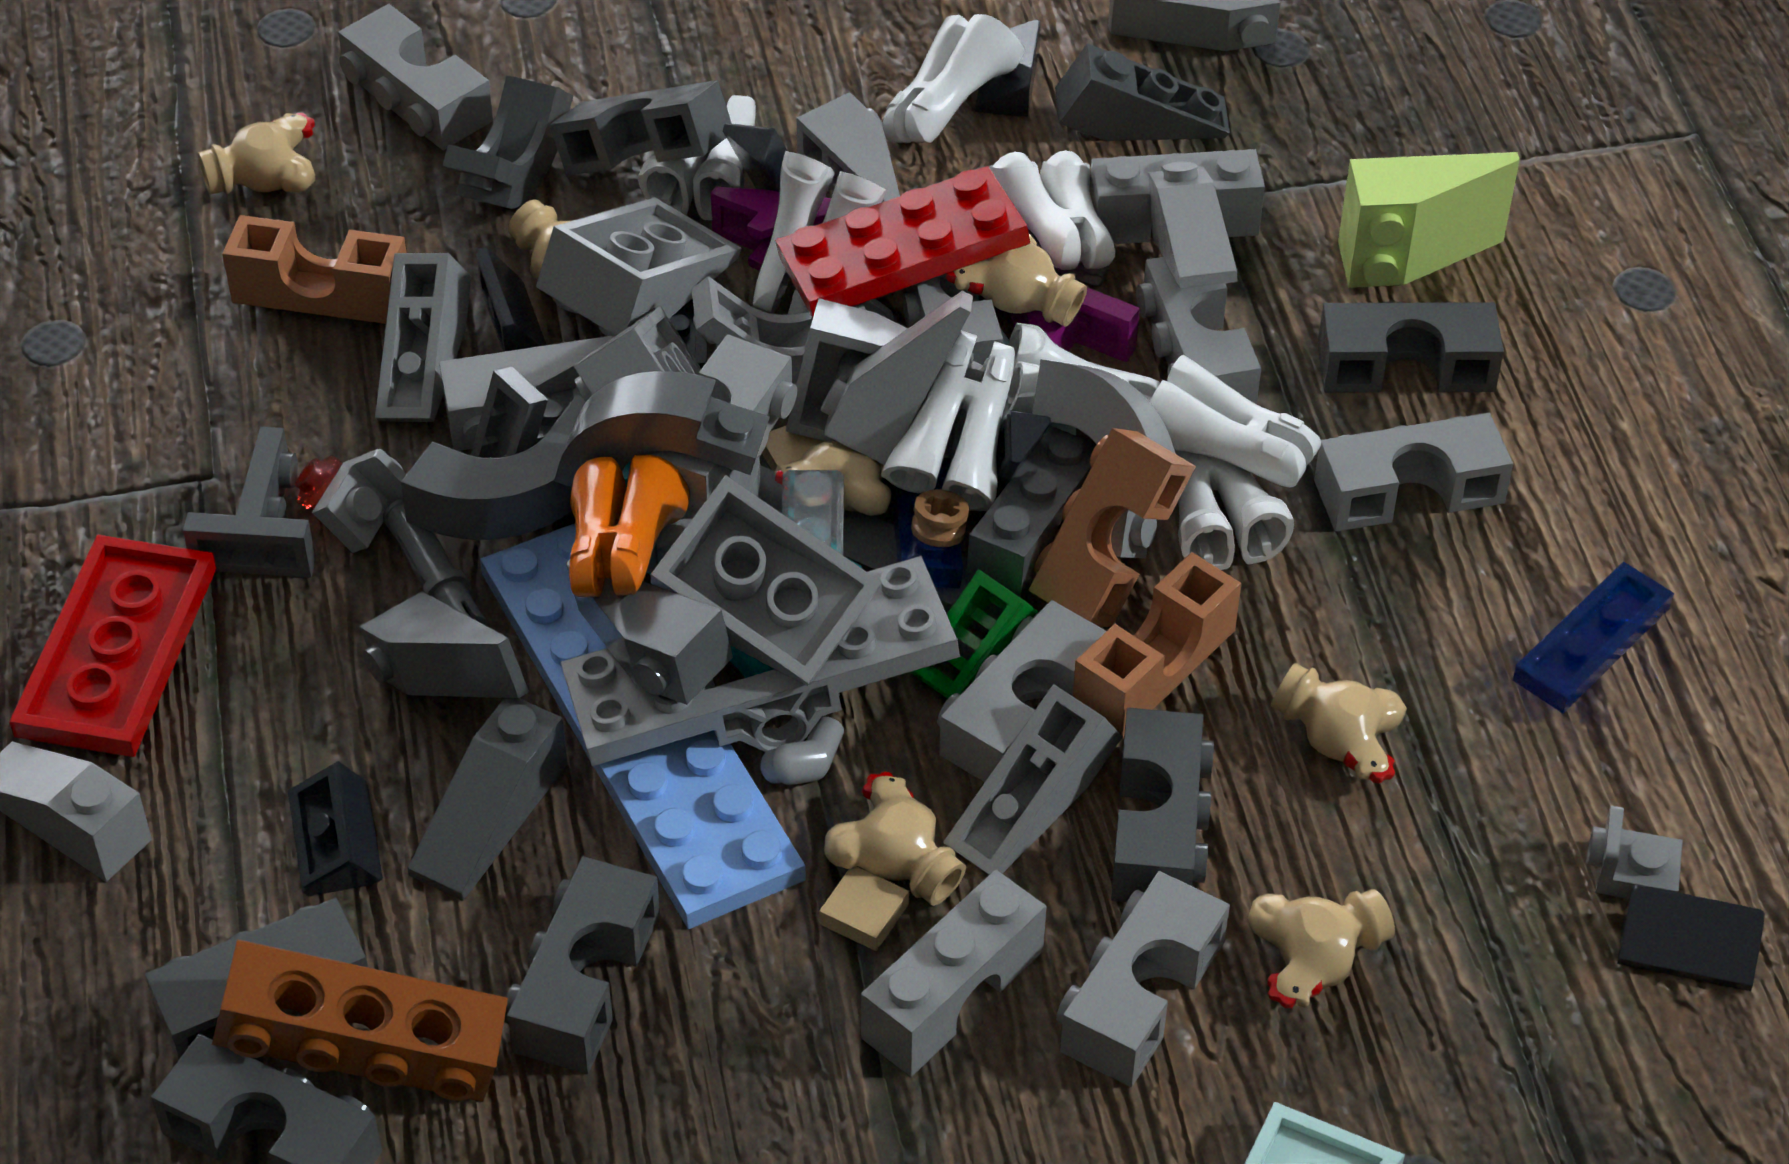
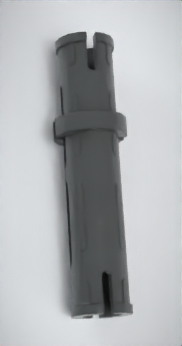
[383,499,488,627]

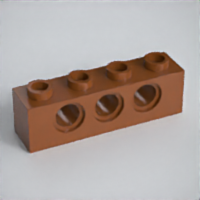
[212,939,508,1102]

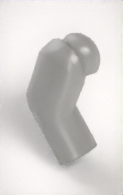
[760,717,844,785]

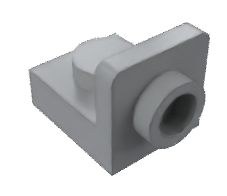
[312,449,406,553]
[1586,805,1683,899]

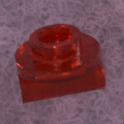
[295,455,342,510]

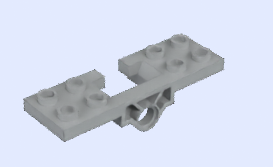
[561,556,960,766]

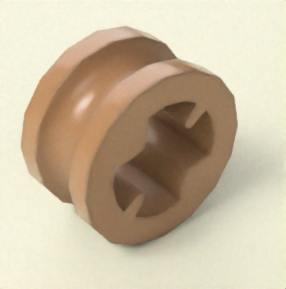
[911,489,969,547]

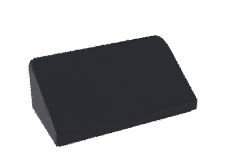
[975,20,1041,117]
[722,123,787,192]
[476,247,547,352]
[974,411,1051,525]
[288,761,383,897]
[1617,885,1765,991]

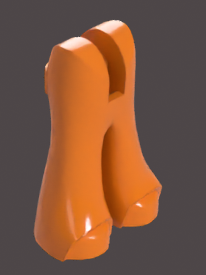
[569,455,690,598]

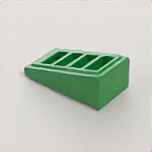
[910,569,1038,699]

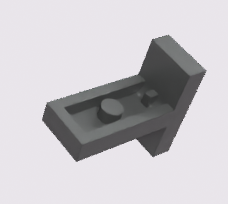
[471,367,581,458]
[183,427,316,578]

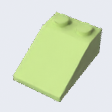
[1338,152,1520,288]

